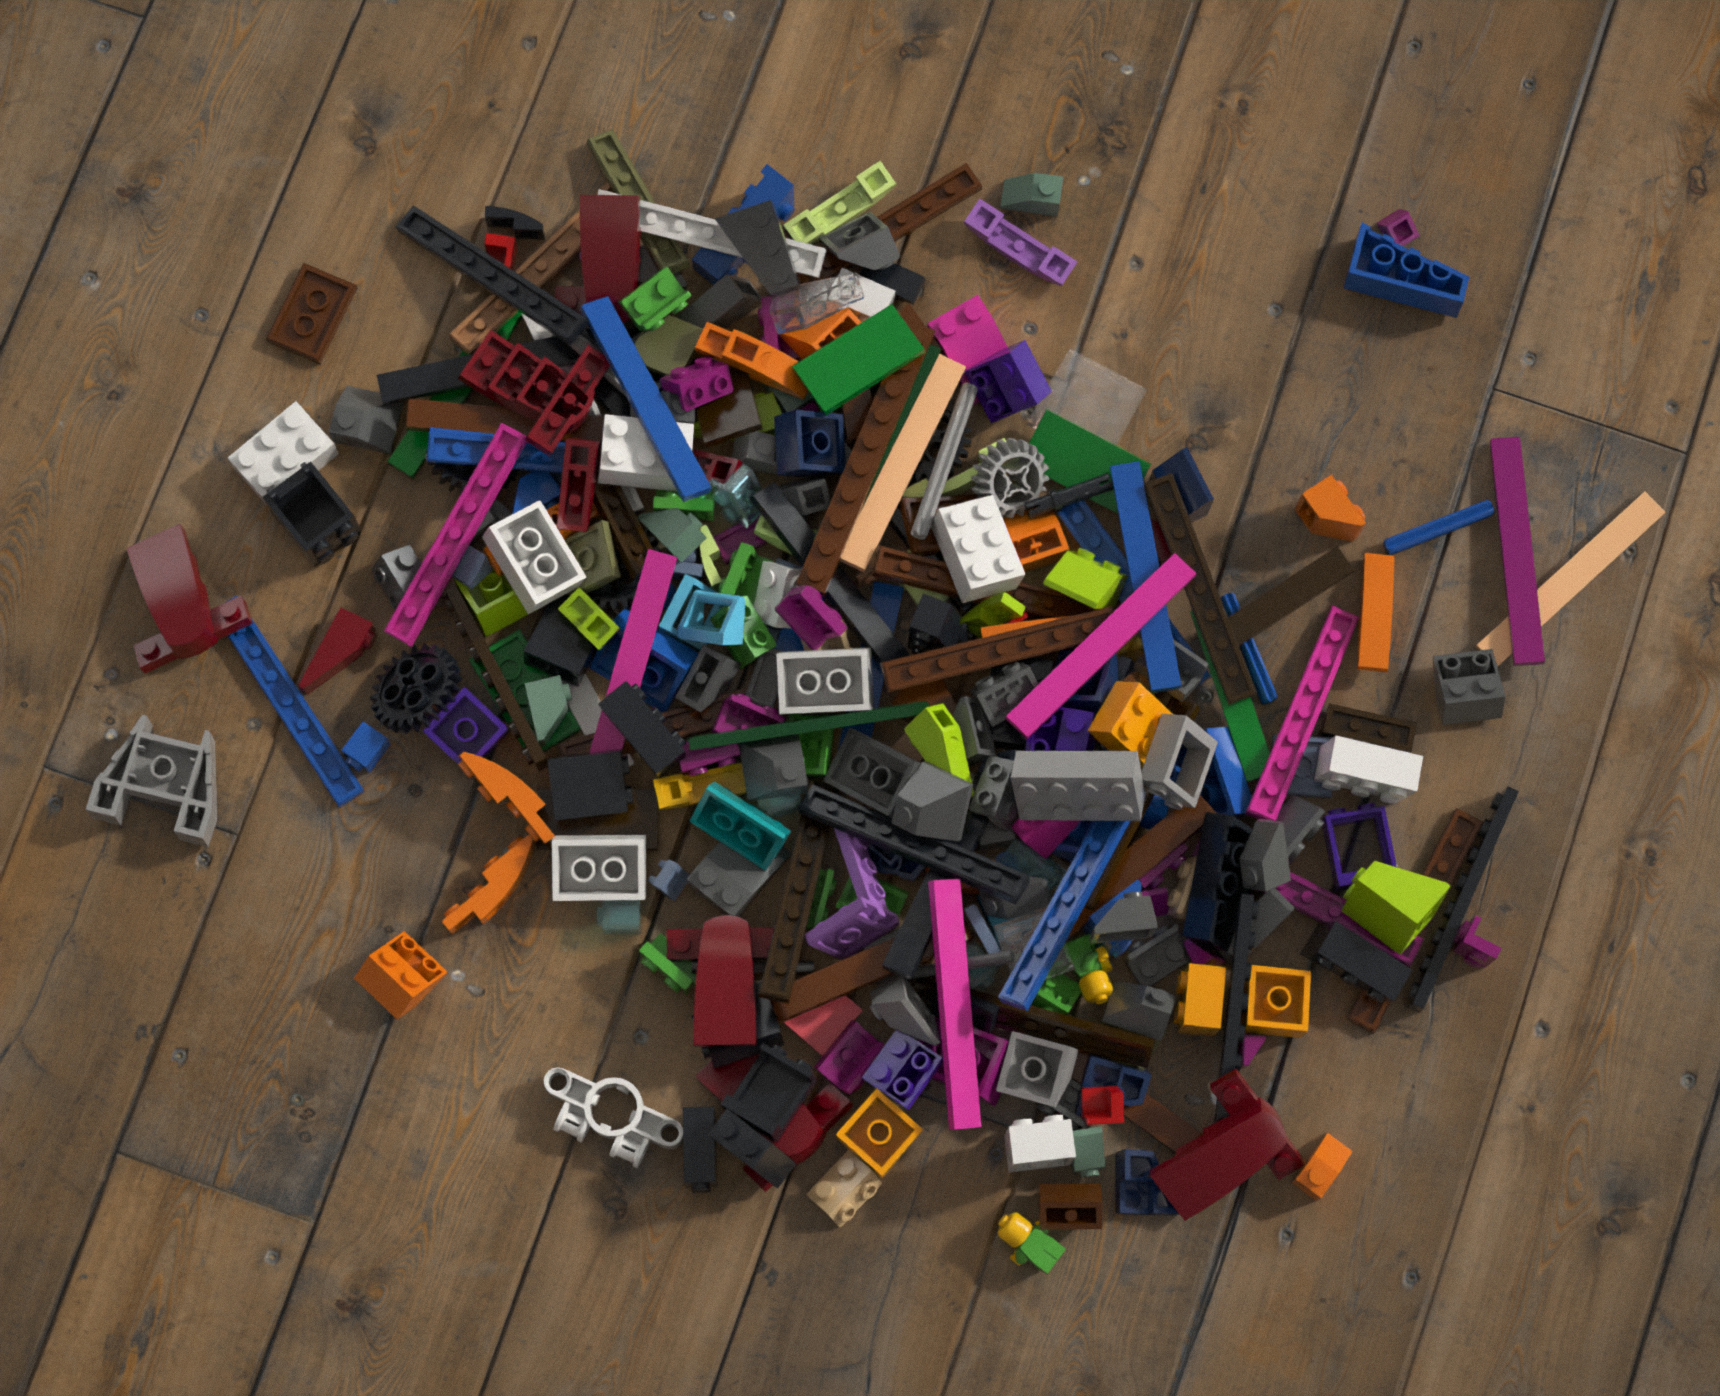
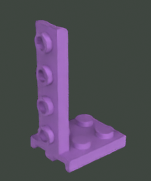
[805,828,900,960]

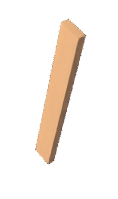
[840,354,966,573]
[1475,492,1666,667]

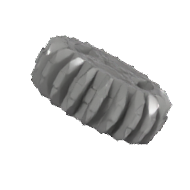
[971,438,1050,518]

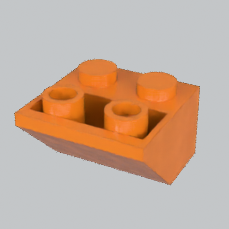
[780,298,862,360]
[1295,474,1366,542]
[1003,507,1069,572]
[354,931,448,1020]

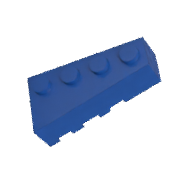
[692,164,795,285]
[1343,222,1469,318]

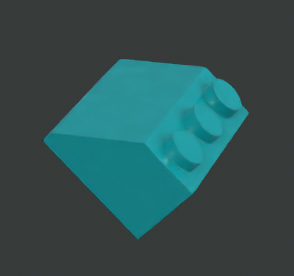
[689,782,791,871]

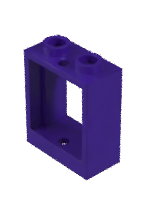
[1322,803,1397,891]

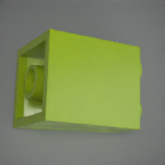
[1342,861,1451,955]

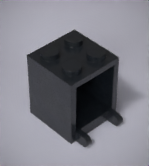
[263,461,361,567]

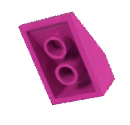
[927,295,1007,406]

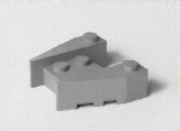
[85,715,217,847]

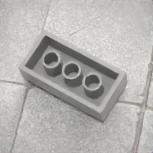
[1011,751,1145,821]

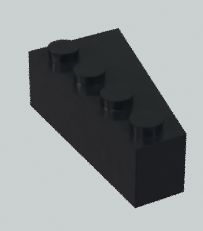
[1182,812,1253,952]

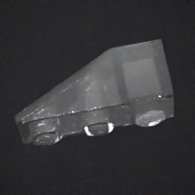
[769,273,864,334]

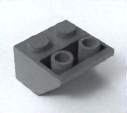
[1433,649,1506,725]
[1276,794,1325,865]

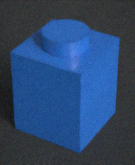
[341,722,391,773]

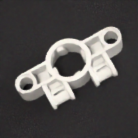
[544,1067,683,1168]

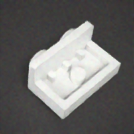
[754,561,802,628]

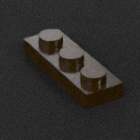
[1322,703,1417,753]

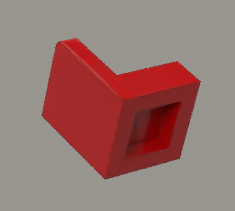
[484,233,518,270]
[1081,1086,1124,1125]

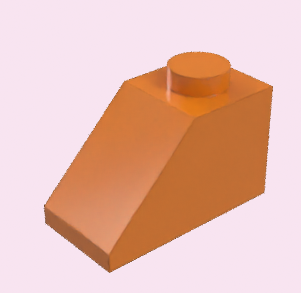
[1291,1133,1353,1201]

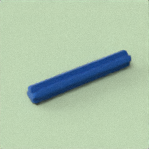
[1383,500,1495,555]
[1221,593,1278,705]

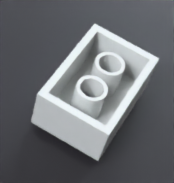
[228,401,339,505]
[597,414,694,492]
[931,495,1026,603]
[482,500,586,614]
[776,648,874,714]
[1314,736,1423,804]
[552,835,647,901]
[1004,1115,1076,1173]

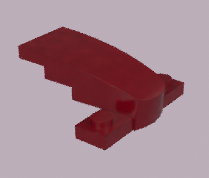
[555,195,672,323]
[458,330,610,457]
[127,523,253,674]
[667,915,774,1047]
[695,1054,853,1193]
[1150,1069,1305,1221]

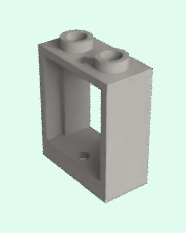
[1141,714,1218,810]

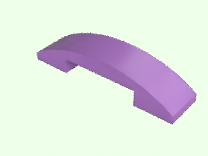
[964,199,1077,286]

